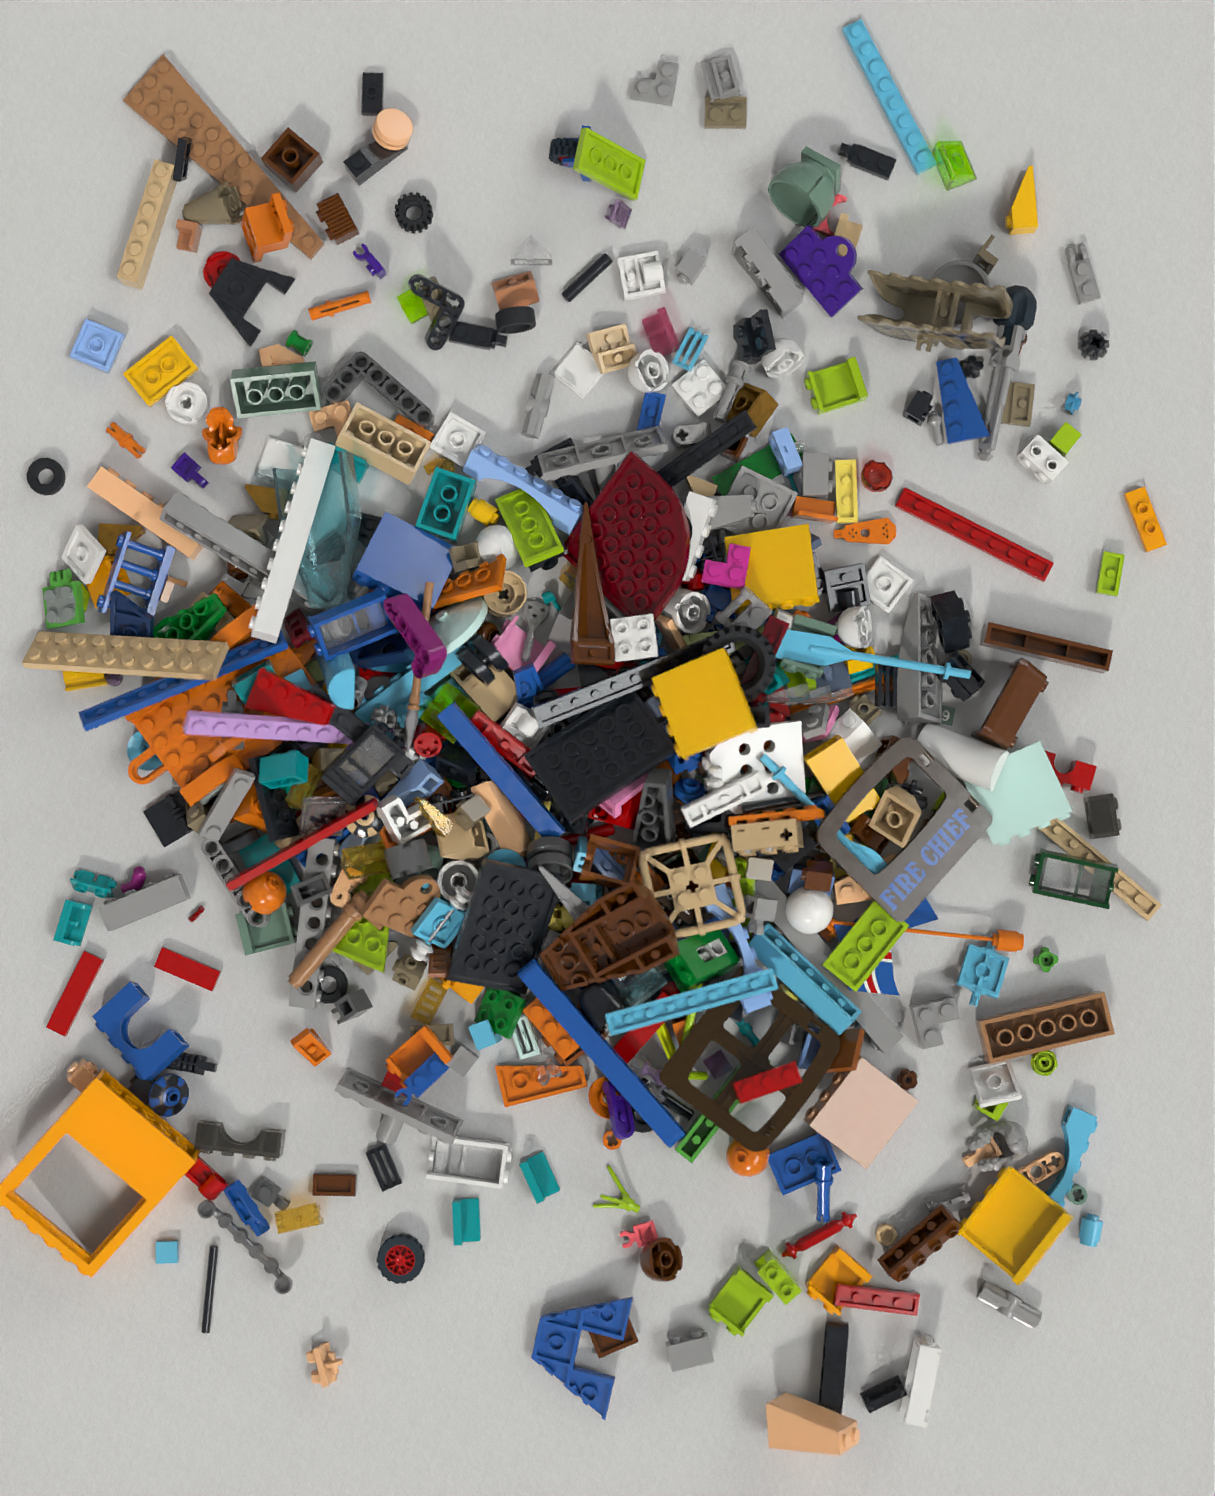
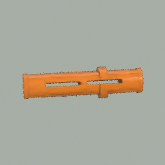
[308,290,372,321]

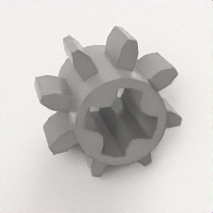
[370,705,397,729]

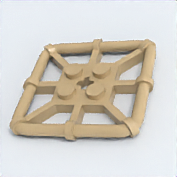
[639,833,746,939]

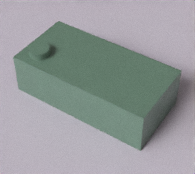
[230,361,323,418]

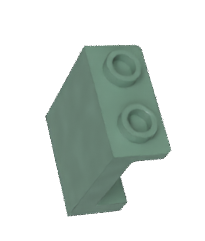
[780,614,837,680]
[235,901,298,956]

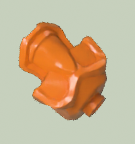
[202,407,243,465]

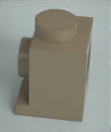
[847,694,882,726]

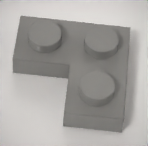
[631,60,679,106]

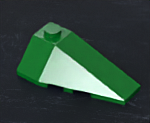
[153,593,227,641]

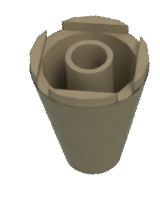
[182,182,243,225]

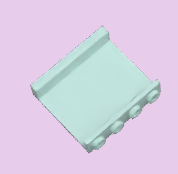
[964,740,1073,846]

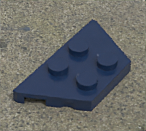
[110,590,154,638]

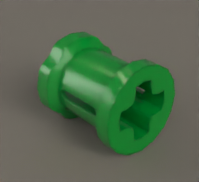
[286,330,313,357]

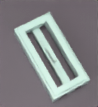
[512,1013,541,1059]

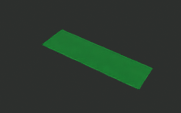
[712,433,803,496]

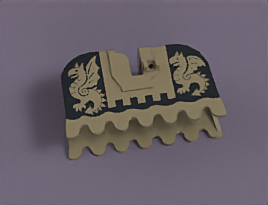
[857,270,1013,352]

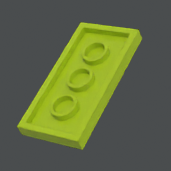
[573,127,646,201]
[495,489,564,568]
[822,900,910,992]

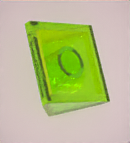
[932,141,977,191]

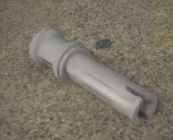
[713,360,751,423]

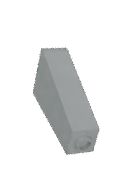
[678,495,757,539]

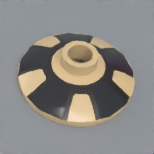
[344,795,384,838]

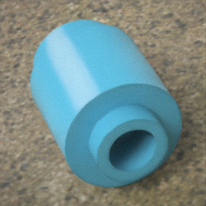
[1078,1213,1103,1247]

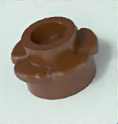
[897,1069,918,1090]

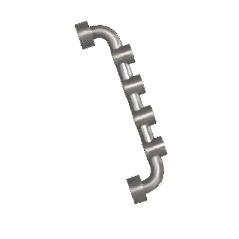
[197,1200,293,1294]

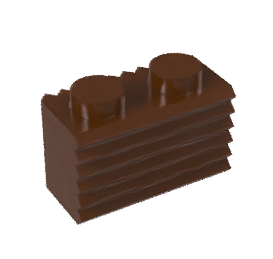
[316,193,359,245]

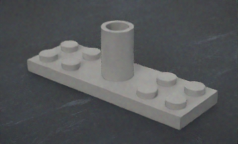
[537,426,668,491]
[335,1068,464,1145]

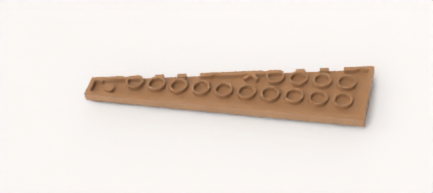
[123,54,324,260]

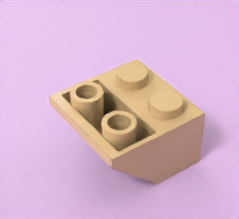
[434,813,489,862]

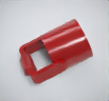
[413,722,445,758]

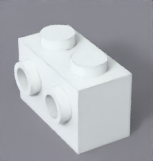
[1017,434,1069,484]

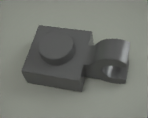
[251,1177,291,1211]

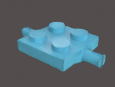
[956,936,1010,1007]

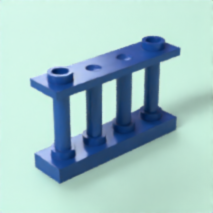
[96,531,176,616]

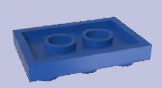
[768,1133,842,1195]

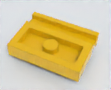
[62,671,109,692]

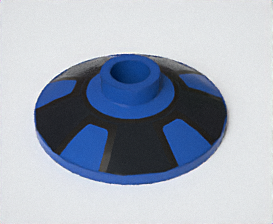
[148,1074,189,1117]

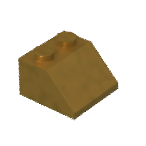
[726,382,779,438]

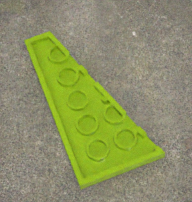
[332,839,397,973]

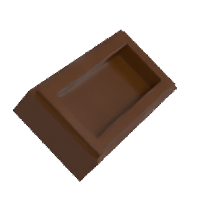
[313,1173,357,1196]

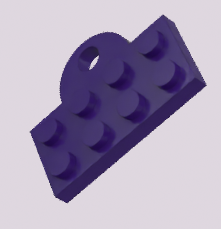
[779,225,863,318]

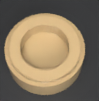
[875,1223,897,1246]

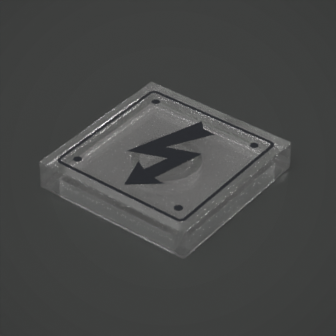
[298,797,347,836]

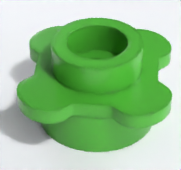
[1033,947,1059,973]

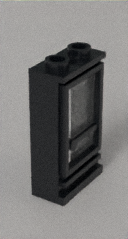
[321,719,406,807]

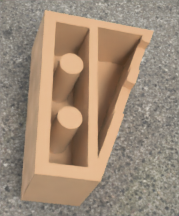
[832,852,895,905]

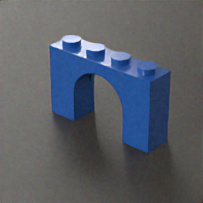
[92,982,189,1081]

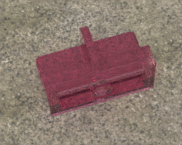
[642,307,680,356]

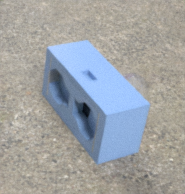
[768,427,807,477]

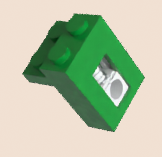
[663,930,741,993]

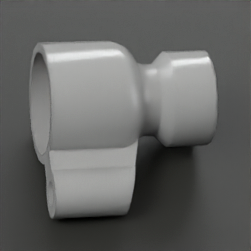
[350,676,368,710]

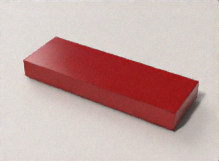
[154,947,222,991]

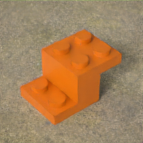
[241,192,294,263]

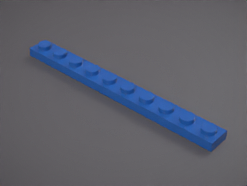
[78,629,289,732]

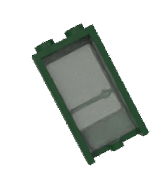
[1029,848,1119,909]

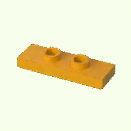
[1124,486,1167,553]

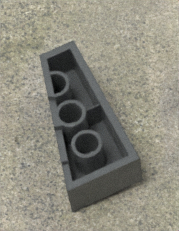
[631,768,676,853]

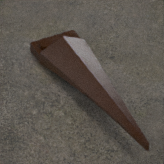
[569,502,615,666]

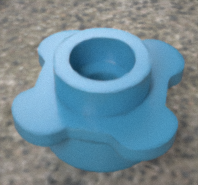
[1065,391,1082,415]

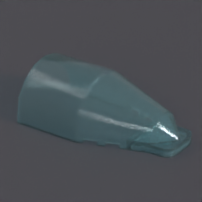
[272,451,362,609]

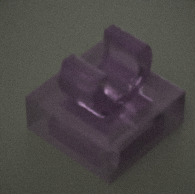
[605,200,632,229]

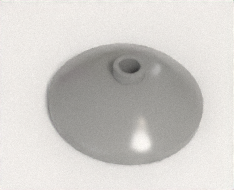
[932,260,991,324]

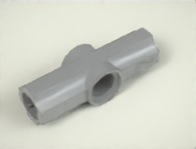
[521,373,554,439]
[976,1280,1042,1329]

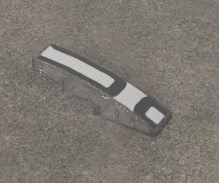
[763,683,854,705]

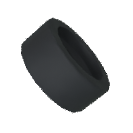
[495,306,536,334]

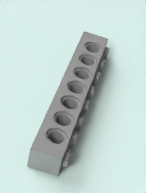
[289,837,340,1009]

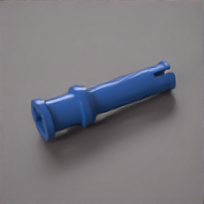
[814,1157,834,1222]

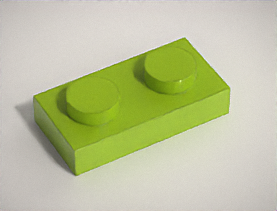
[1095,551,1125,597]

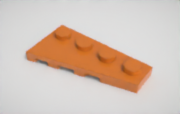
[728,805,825,826]
[495,1065,588,1108]

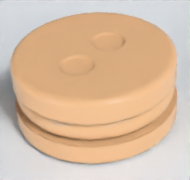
[372,108,413,150]

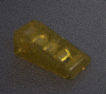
[414,797,454,838]
[410,978,448,1025]

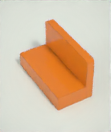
[791,496,838,524]

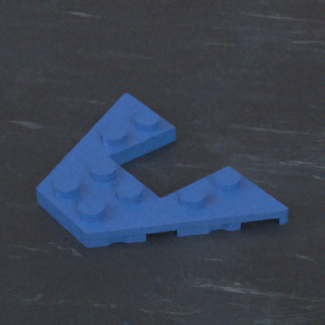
[531,1297,633,1420]

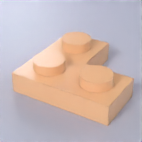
[308,400,352,438]

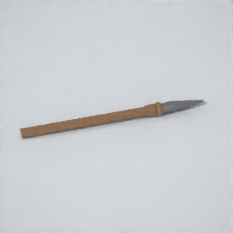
[406,582,434,752]

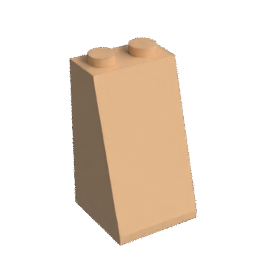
[766,1393,860,1455]

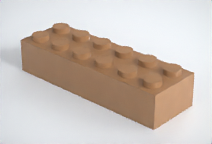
[975,991,1115,1064]

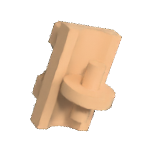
[306,1342,343,1387]

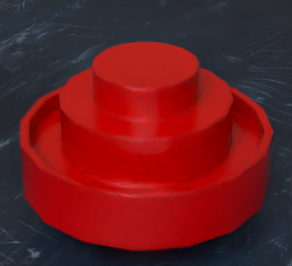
[680,568,709,591]

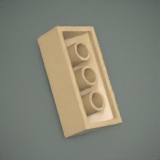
[335,402,432,485]

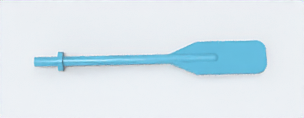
[775,629,971,680]
[760,753,887,874]

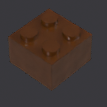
[261,127,323,193]

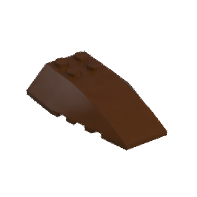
[539,879,680,991]

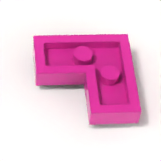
[701,543,751,589]

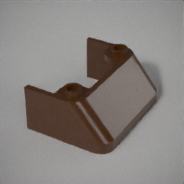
[971,657,1049,750]

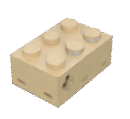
[731,819,804,857]

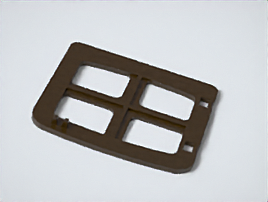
[659,965,840,1152]

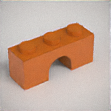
[522,998,580,1060]

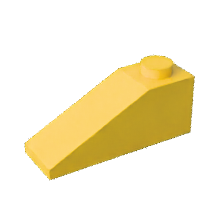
[1005,165,1038,235]

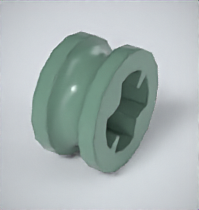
[1066,1184,1088,1205]

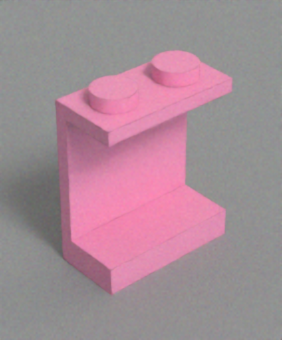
[490,615,556,672]

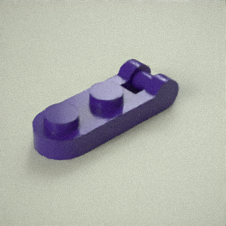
[603,1081,635,1140]

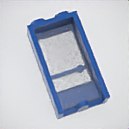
[307,588,397,662]

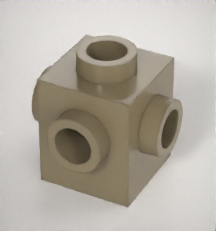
[392,953,427,991]

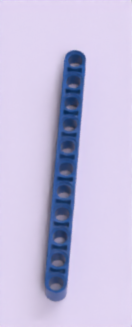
[517,958,686,1148]

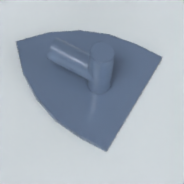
[810,661,852,696]

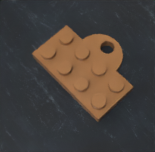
[360,875,441,939]

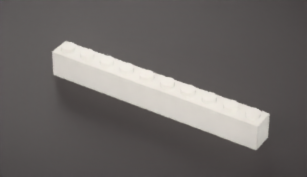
[249,438,335,644]

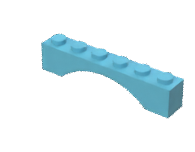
[1045,1105,1098,1208]

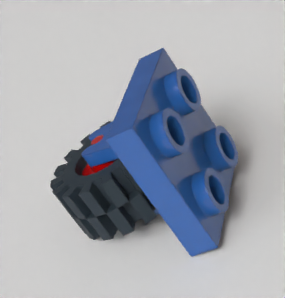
[549,125,591,182]

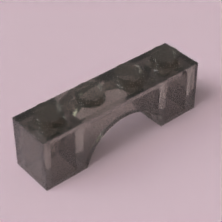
[194,1120,286,1161]

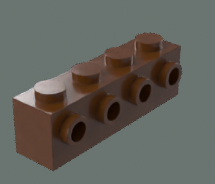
[877,1204,963,1283]

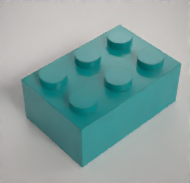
[415,467,477,543]

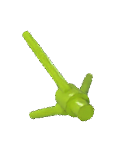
[593,1165,641,1213]

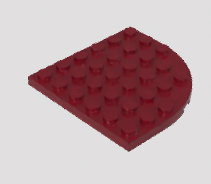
[564,452,690,622]

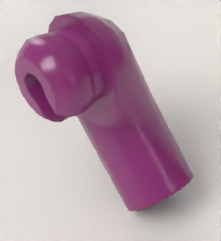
[120,866,147,893]

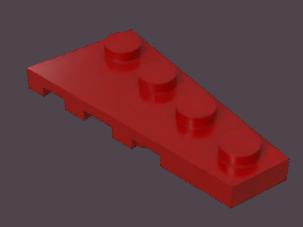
[245,668,336,726]

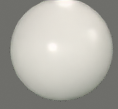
[475,525,520,570]
[785,887,833,934]

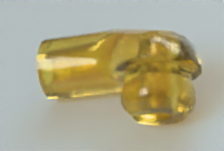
[423,458,455,475]

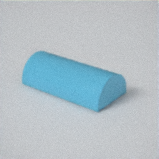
[317,637,355,709]

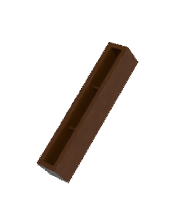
[980,622,1113,673]

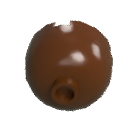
[640,1237,683,1282]

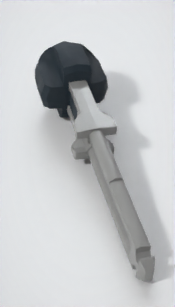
[978,285,1037,461]

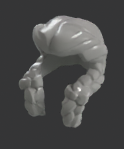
[966,1120,1029,1172]

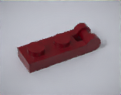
[283,608,314,649]

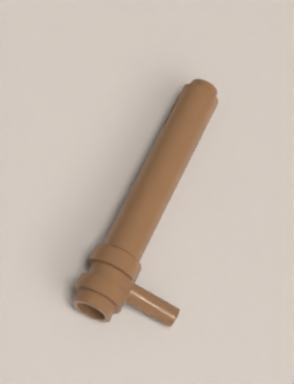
[288,890,384,989]

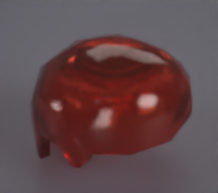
[861,459,893,492]

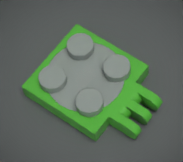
[42,568,85,629]

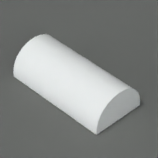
[917,723,1009,792]

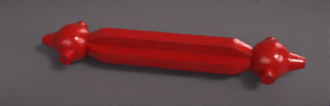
[781,1212,857,1260]

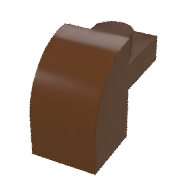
[849,813,890,855]

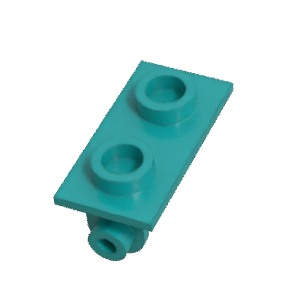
[70,869,117,898]

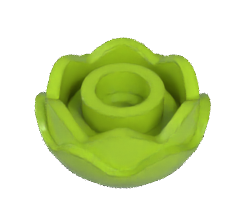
[1031,1050,1058,1076]

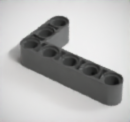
[323,352,434,429]

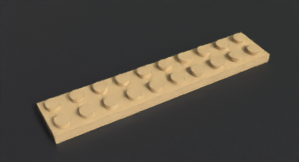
[22,631,230,681]

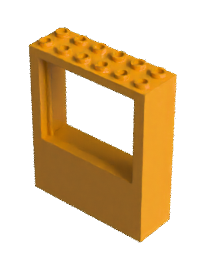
[0,1068,201,1278]

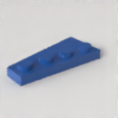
[936,357,990,445]
[513,662,544,710]

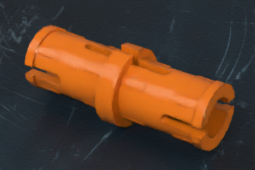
[106,422,146,459]

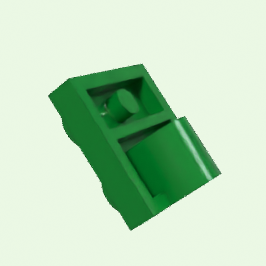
[474,988,527,1039]

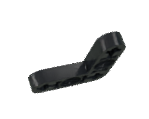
[408,274,465,350]

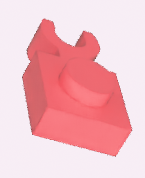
[619,1220,658,1248]

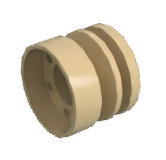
[481,570,527,618]

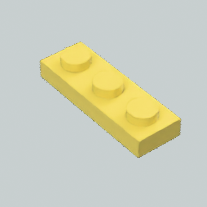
[834,459,858,524]

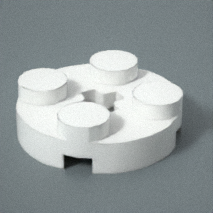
[165,382,208,425]

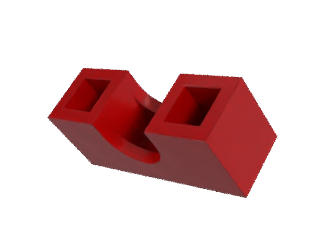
[1045,751,1097,794]
[732,1061,802,1104]

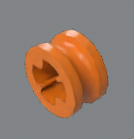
[603,1129,622,1150]

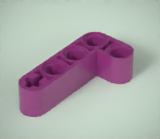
[384,593,447,679]

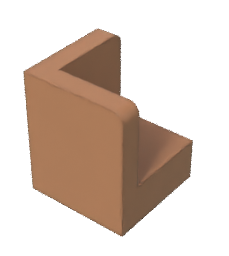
[176,219,202,253]

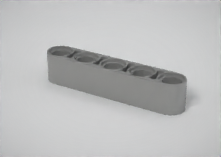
[201,838,270,928]

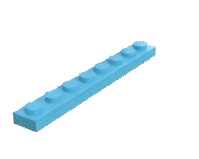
[842,19,937,175]
[605,968,778,1036]

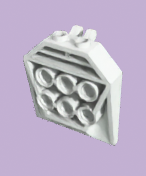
[702,720,806,815]

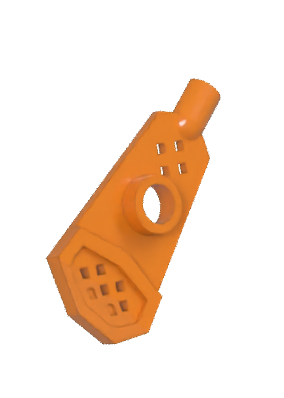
[833,517,897,545]

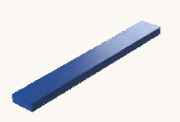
[437,702,565,837]

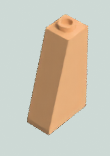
[471,780,531,857]

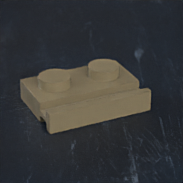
[705,96,746,129]
[1001,382,1035,427]

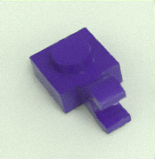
[353,244,387,280]
[170,452,209,489]

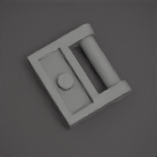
[715,586,773,630]

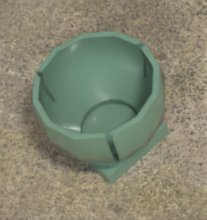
[768,146,841,228]

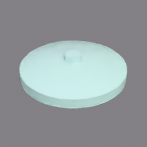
[429,596,488,654]

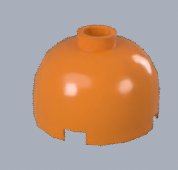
[242,871,287,914]
[726,1139,770,1177]

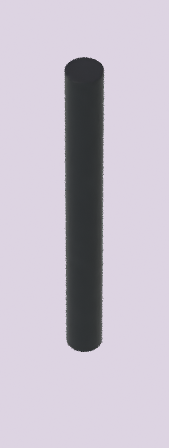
[741,790,825,814]
[201,1245,218,1333]

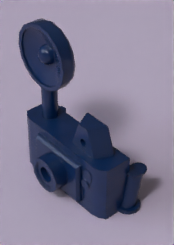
[349,621,415,669]

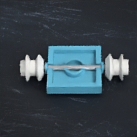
[410,887,471,961]

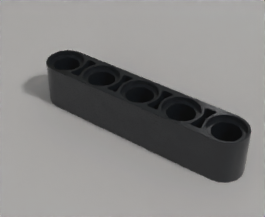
[819,1321,849,1414]

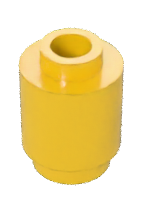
[468,498,500,527]

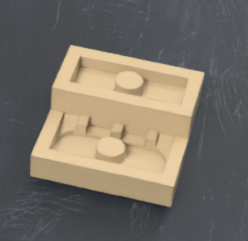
[586,323,637,374]

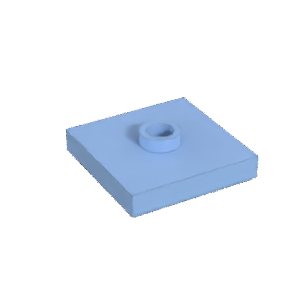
[69,318,125,373]

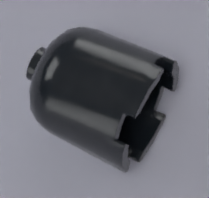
[578,979,632,1032]

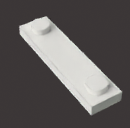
[680,770,768,828]

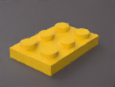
[123,335,199,407]

